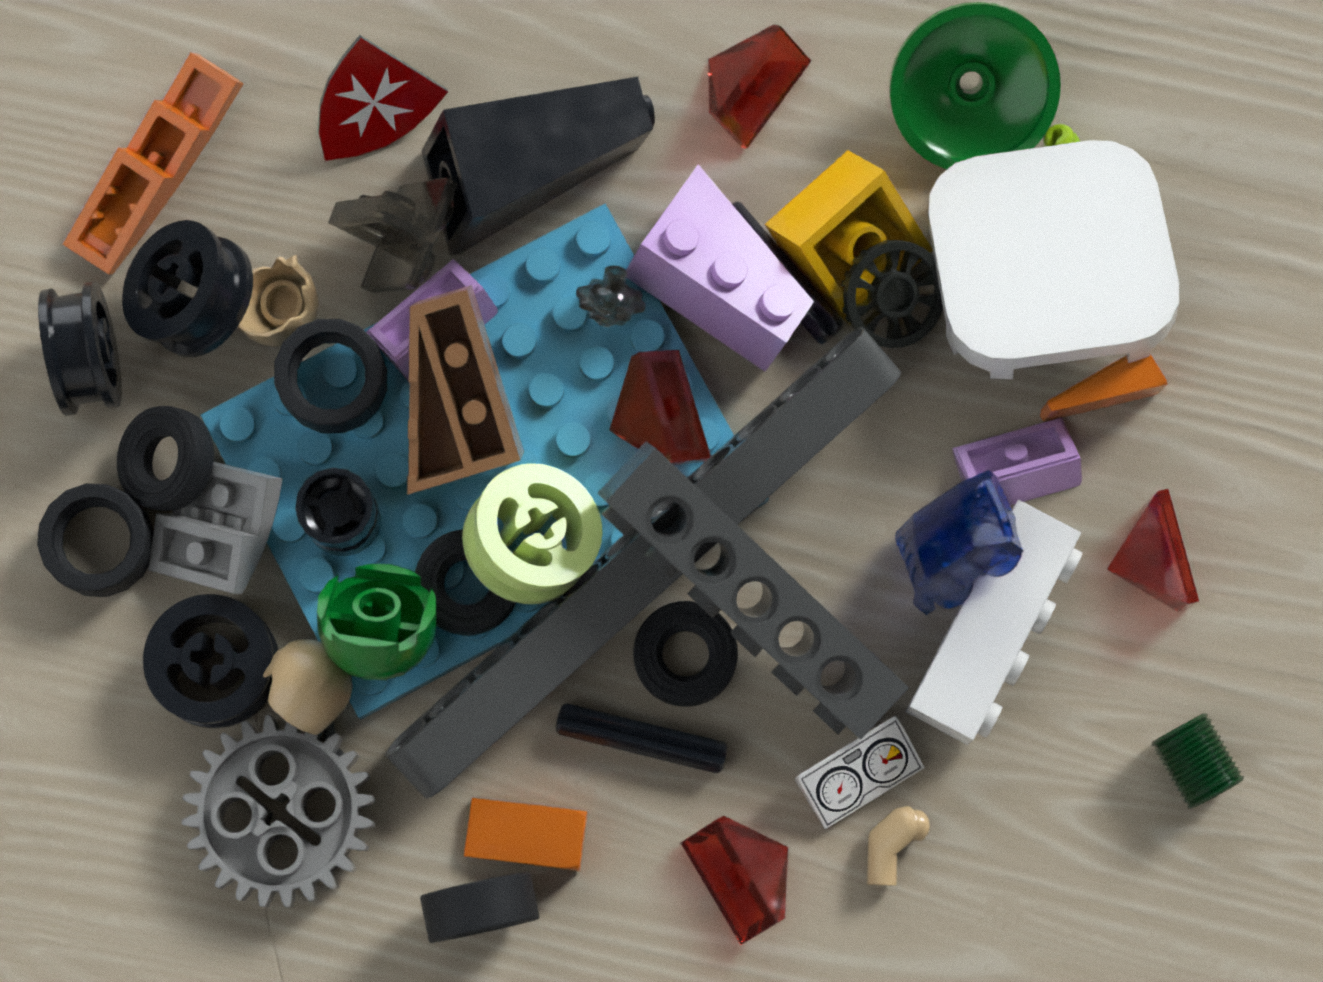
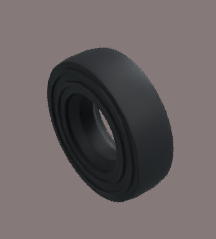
[117,406,214,511]
[415,529,516,636]
[633,601,738,707]

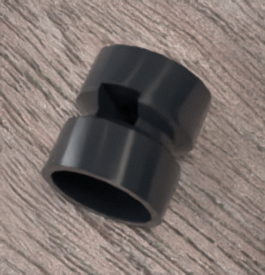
[295,467,381,556]

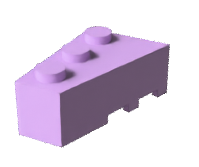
[623,165,814,372]

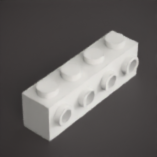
[905,500,1083,745]

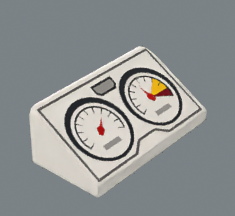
[794,715,925,829]

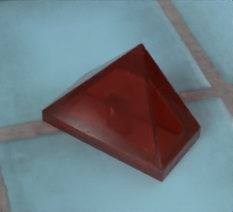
[708,24,811,149]
[609,350,711,465]
[1107,489,1199,612]
[681,815,788,945]

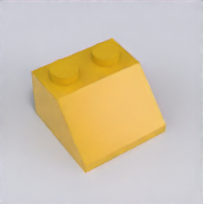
[764,150,933,325]

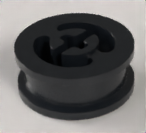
[122,220,253,357]
[38,281,122,416]
[143,594,279,729]

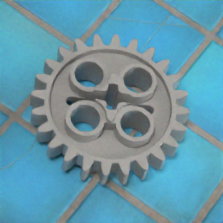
[182,715,376,908]

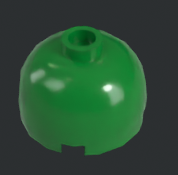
[317,564,436,680]

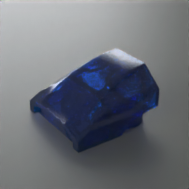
[895,470,1024,615]

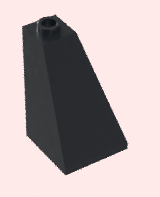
[421,76,655,256]

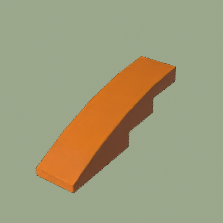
[63,52,244,275]

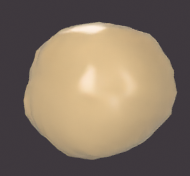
[237,255,319,347]
[263,639,353,735]

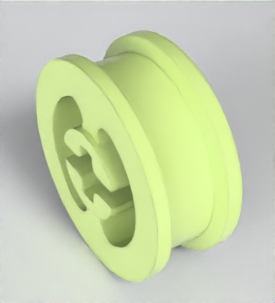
[462,464,602,604]

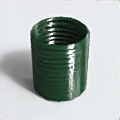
[1151,713,1244,809]

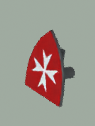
[318,35,449,161]

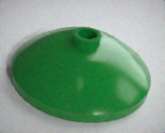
[889,2,1061,169]

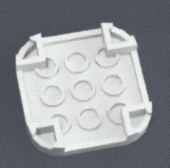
[928,140,1179,379]

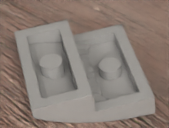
[148,462,283,594]

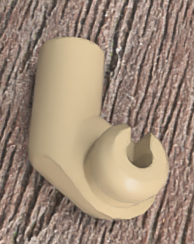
[867,806,930,886]

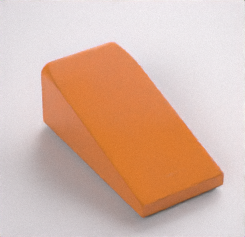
[1039,354,1168,422]
[464,798,588,872]

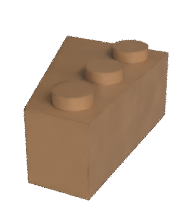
[407,285,524,495]

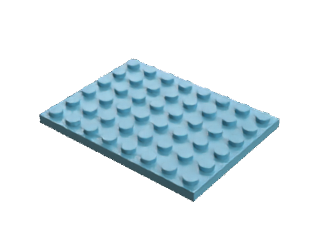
[200,203,769,720]

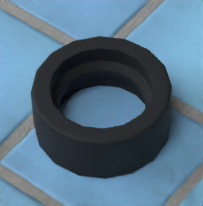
[274,319,387,433]
[37,483,154,597]
[420,872,539,943]

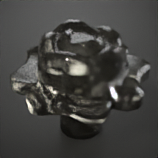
[576,265,646,328]

